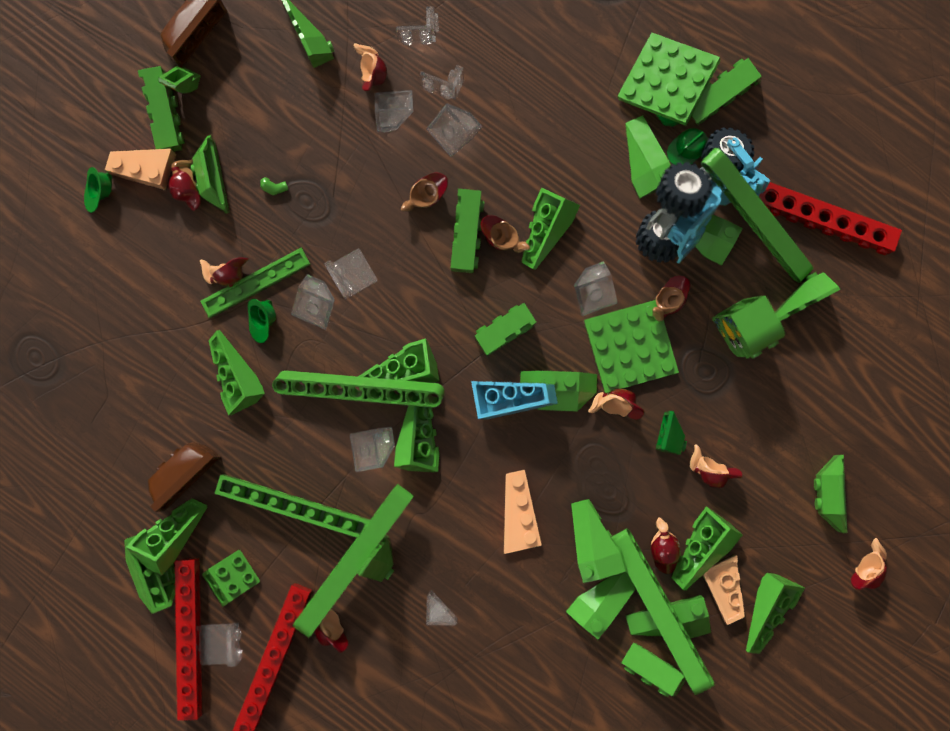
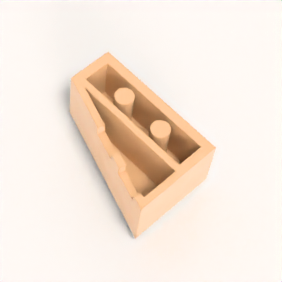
[105,149,176,190]

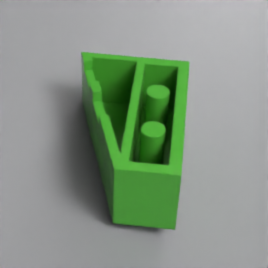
[474,303,537,356]
[621,643,686,697]

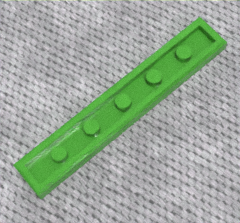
[200,247,311,318]

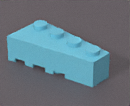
[471,381,558,419]

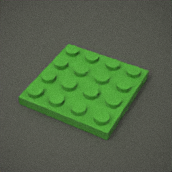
[617,33,721,126]
[584,300,679,393]

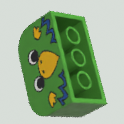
[712,295,785,359]

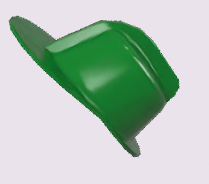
[667,128,708,166]
[84,167,112,213]
[248,299,276,343]

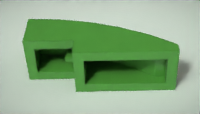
[158,66,201,93]

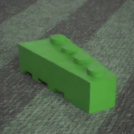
[692,58,762,125]
[138,66,184,152]
[451,188,484,273]

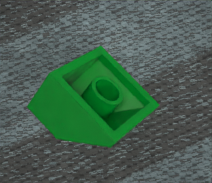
[655,411,687,455]

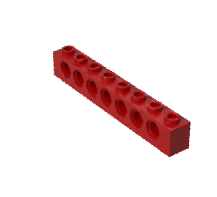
[759,182,902,255]
[175,558,202,721]
[233,583,313,731]

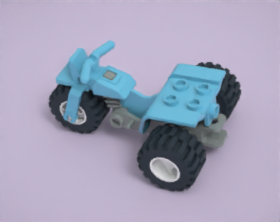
[636,128,771,264]

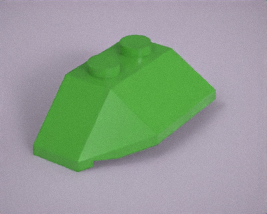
[191,135,230,213]
[520,371,597,411]
[814,455,847,533]
[124,536,175,614]

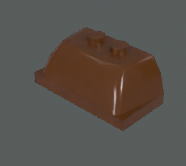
[160,0,227,68]
[148,442,221,512]

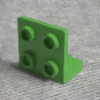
[202,550,260,607]

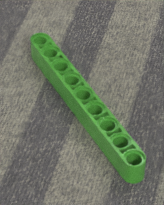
[701,148,814,283]
[272,371,445,407]
[293,484,414,638]
[611,528,714,695]

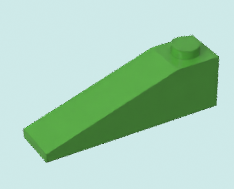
[209,330,265,416]
[126,498,207,575]
[571,499,627,583]
[357,535,394,582]
[746,573,805,654]

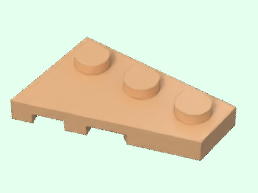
[703,555,745,625]

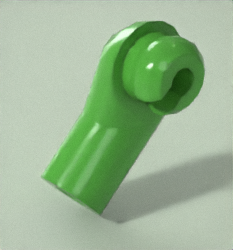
[260,177,289,195]

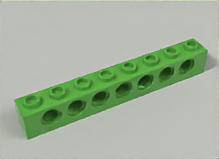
[215,474,370,537]

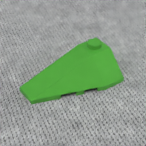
[282,0,335,68]
[625,116,671,199]
[521,188,580,270]
[695,215,743,265]
[775,272,840,321]
[358,338,439,392]
[394,392,439,472]
[672,506,742,590]
[566,571,636,639]
[625,595,711,638]

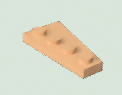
[504,470,542,554]

